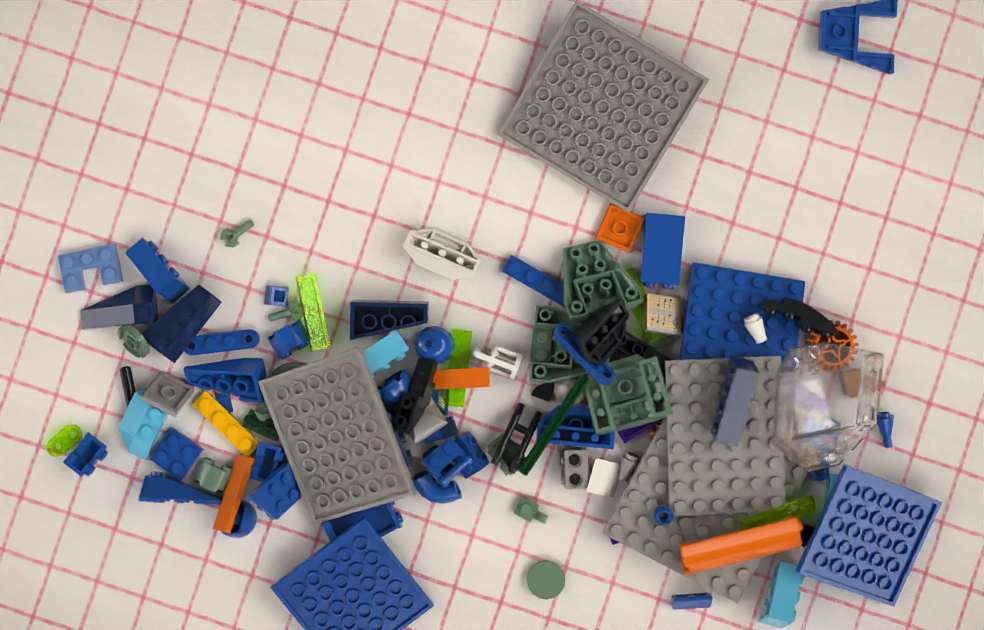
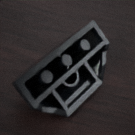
[573,299,629,365]

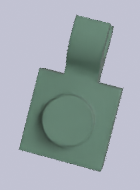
[514,496,549,524]

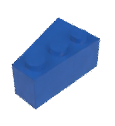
[125,238,190,303]

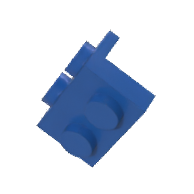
[453,431,490,479]

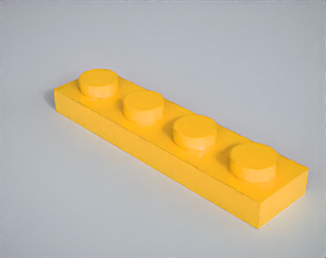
[192,391,260,457]

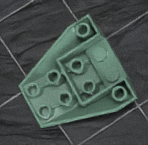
[563,240,643,324]
[529,305,610,383]

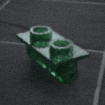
[242,409,279,442]

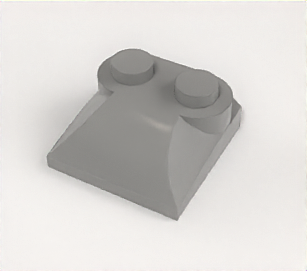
[409,396,448,444]

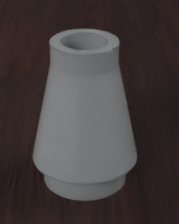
[618,452,640,482]

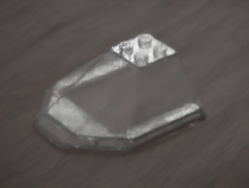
[772,342,884,472]

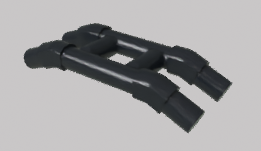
[491,403,542,474]

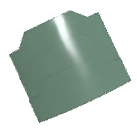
[585,354,673,435]

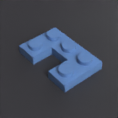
[58,244,123,293]

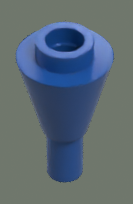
[875,412,894,448]

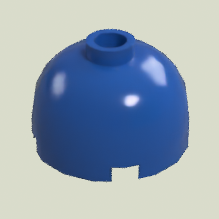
[415,326,455,364]
[377,369,412,405]
[222,499,257,538]

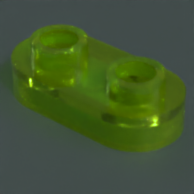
[46,425,83,457]

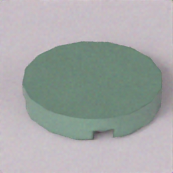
[117,324,150,358]
[527,560,565,600]

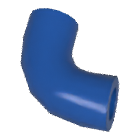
[411,470,462,504]

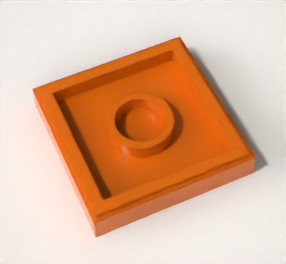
[595,203,645,253]

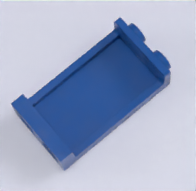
[639,213,685,289]
[322,501,404,541]

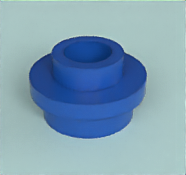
[654,505,674,525]

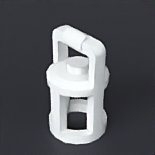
[473,345,523,380]

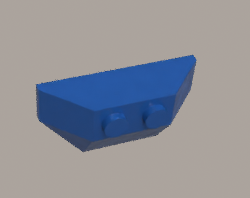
[536,405,615,449]

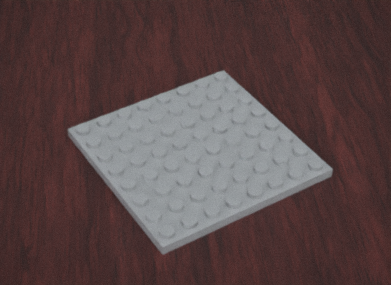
[498,0,709,213]
[602,417,810,604]

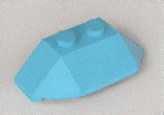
[118,388,169,460]

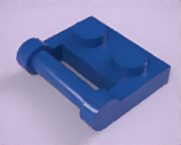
[421,437,473,488]

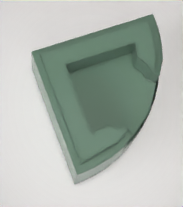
[647,333,673,348]

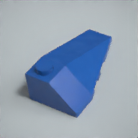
[183,358,267,403]
[138,471,223,504]

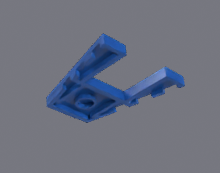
[818,0,898,75]

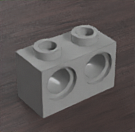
[560,448,589,489]

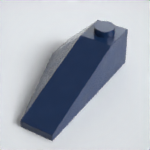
[81,284,159,330]

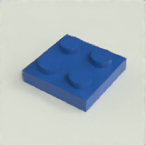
[149,427,204,481]

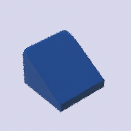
[264,286,289,307]

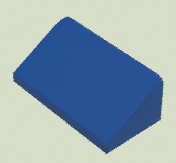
[671,593,713,610]

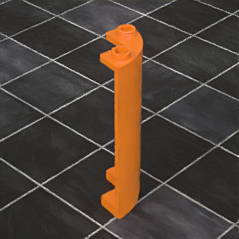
[678,514,803,576]

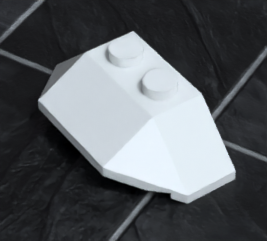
[403,228,481,280]

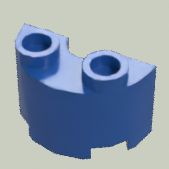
[267,320,312,360]
[63,432,108,477]
[249,442,285,482]

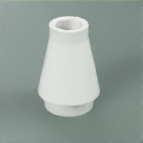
[744,313,767,344]

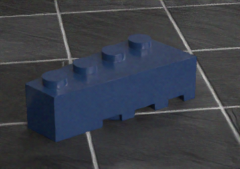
[141,285,222,363]
[350,300,429,340]

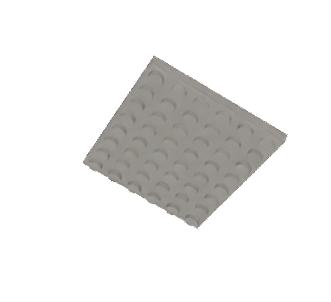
[258,346,417,525]
[664,355,785,516]

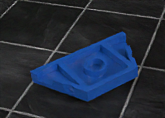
[246,459,301,520]

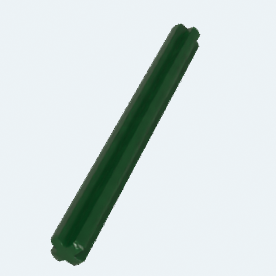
[518,375,589,476]

